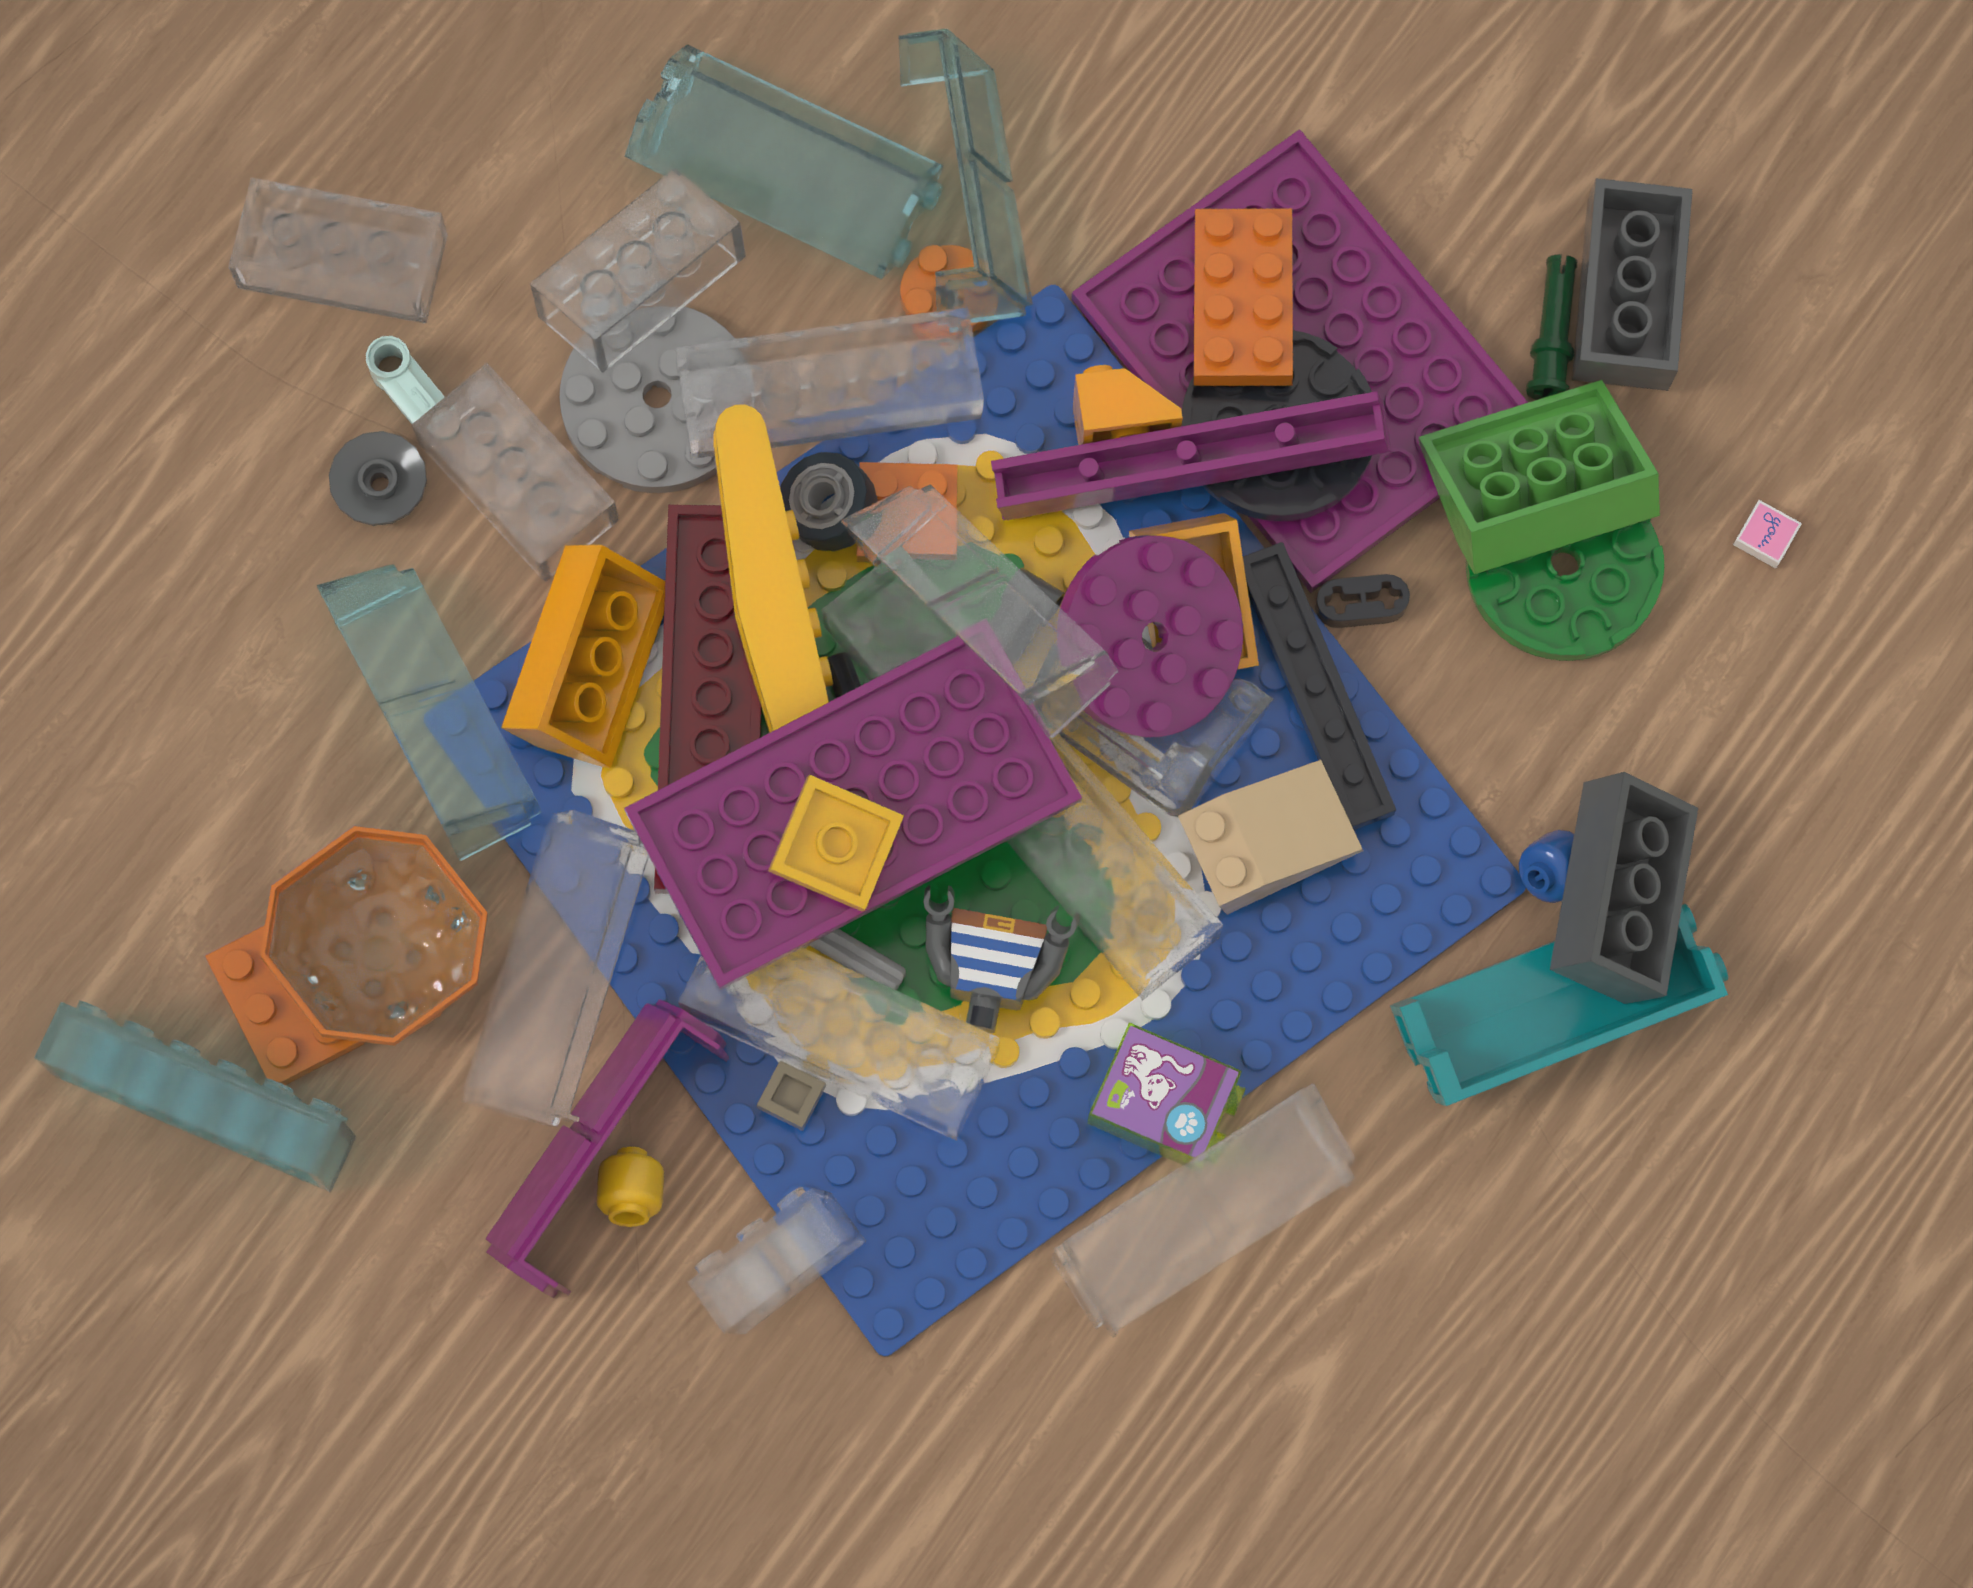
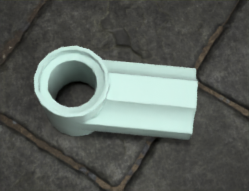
[366,336,452,434]

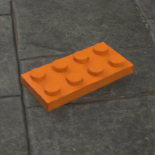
[1194,209,1293,386]

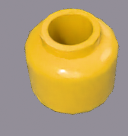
[596,1147,664,1227]

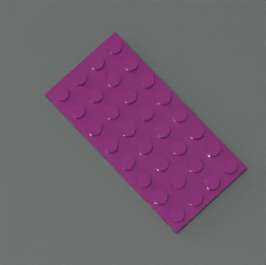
[624,622,1082,990]

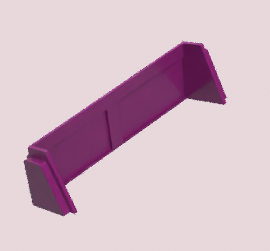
[486,999,729,1298]

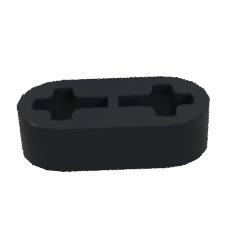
[1315,574,1410,628]

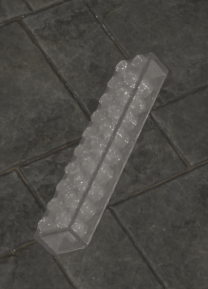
[822,548,1223,1001]

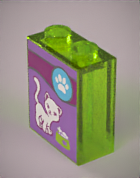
[1087,1022,1246,1172]

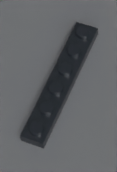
[1243,542,1396,830]

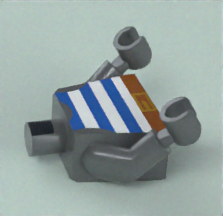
[924,885,1080,1033]

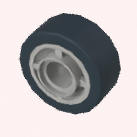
[780,452,878,552]

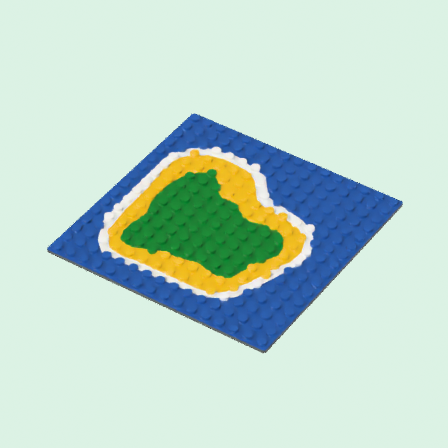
[422,285,1526,1357]

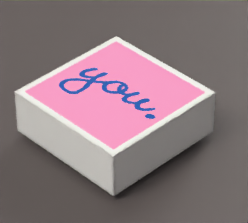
[1733,500,1802,568]

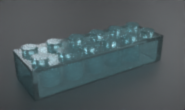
[34,1001,356,1192]

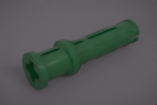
[1526,254,1578,400]

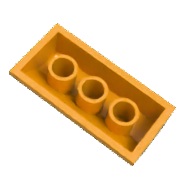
[501,545,665,768]

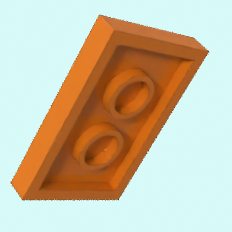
[205,925,365,1091]

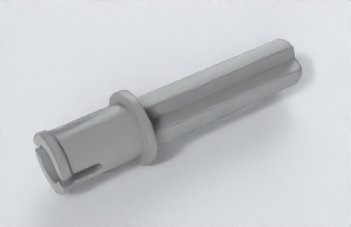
[802,929,906,993]

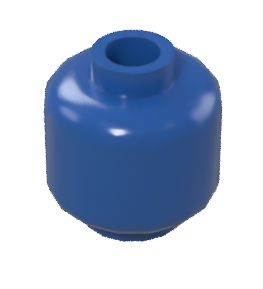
[1518,830,1574,903]

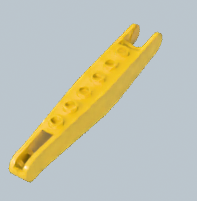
[713,404,833,733]

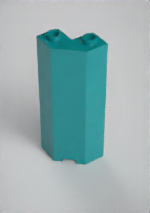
[1390,904,1728,1106]

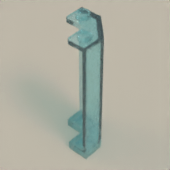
[624,44,944,279]

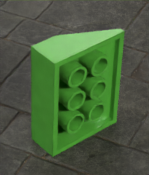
[1419,380,1660,574]

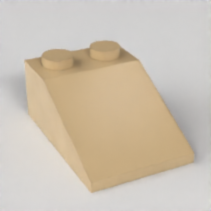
[1178,760,1363,914]

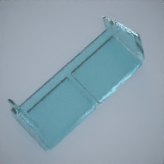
[898,29,1033,326]
[317,564,542,861]

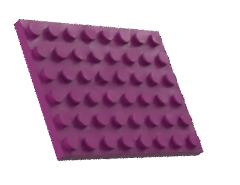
[1071,129,1528,593]

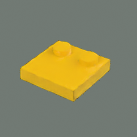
[768,775,904,911]

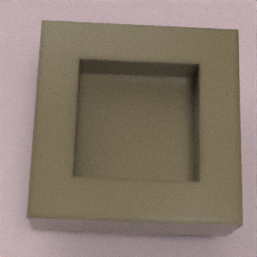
[757,1060,826,1131]

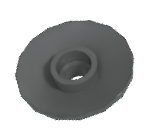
[329,431,427,526]

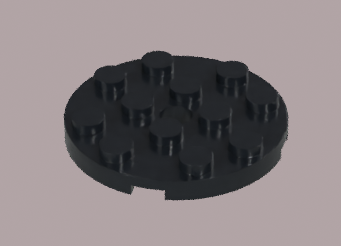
[1181,330,1372,521]

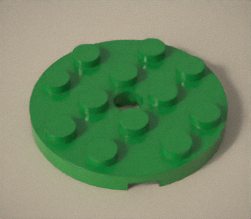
[1466,518,1665,661]

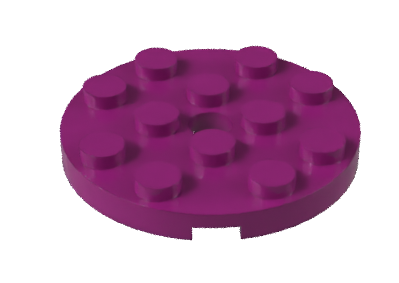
[1056,535,1243,737]

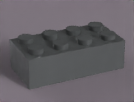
[1572,178,1693,391]
[1550,772,1698,1004]

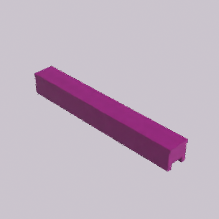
[991,391,1392,521]

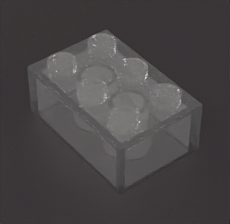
[687,1187,867,1334]

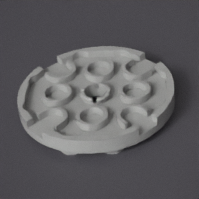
[560,303,755,493]

